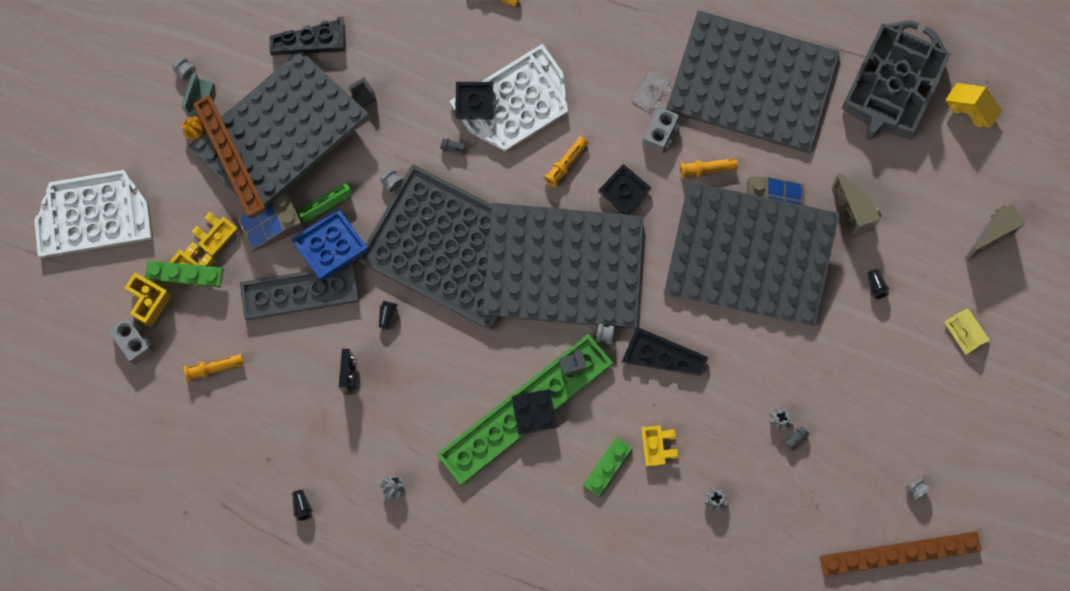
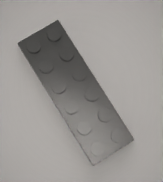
[240,263,359,320]

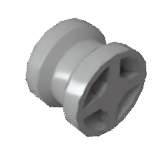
[172,57,196,81]
[379,168,403,192]
[596,323,614,345]
[906,476,931,500]

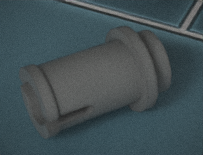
[440,137,465,155]
[784,426,810,451]

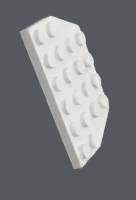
[449,44,568,152]
[34,170,153,259]

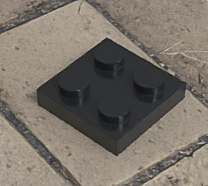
[455,82,494,120]
[598,164,651,215]
[338,348,357,395]
[512,389,557,435]

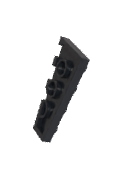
[270,16,344,55]
[621,327,708,376]

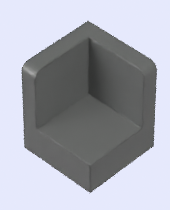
[349,77,377,108]
[559,349,587,377]

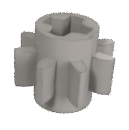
[769,406,793,431]
[380,475,406,500]
[704,486,728,512]

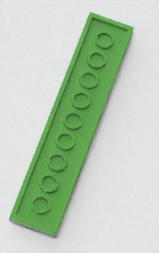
[436,334,613,486]

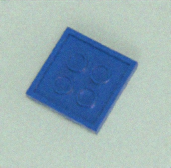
[291,209,369,282]

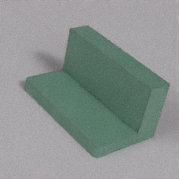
[182,73,215,118]

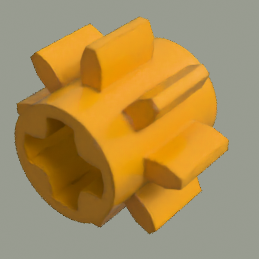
[181,116,205,140]

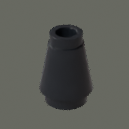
[867,269,889,299]
[378,301,398,330]
[292,490,313,521]

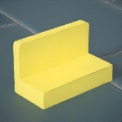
[944,309,990,354]

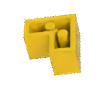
[945,83,1002,128]
[124,272,172,328]

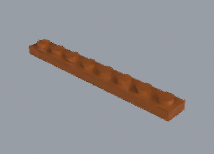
[193,95,267,220]
[819,531,982,577]

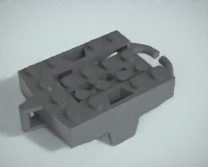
[841,20,951,140]

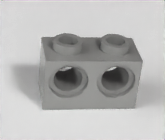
[642,106,680,154]
[109,318,153,365]

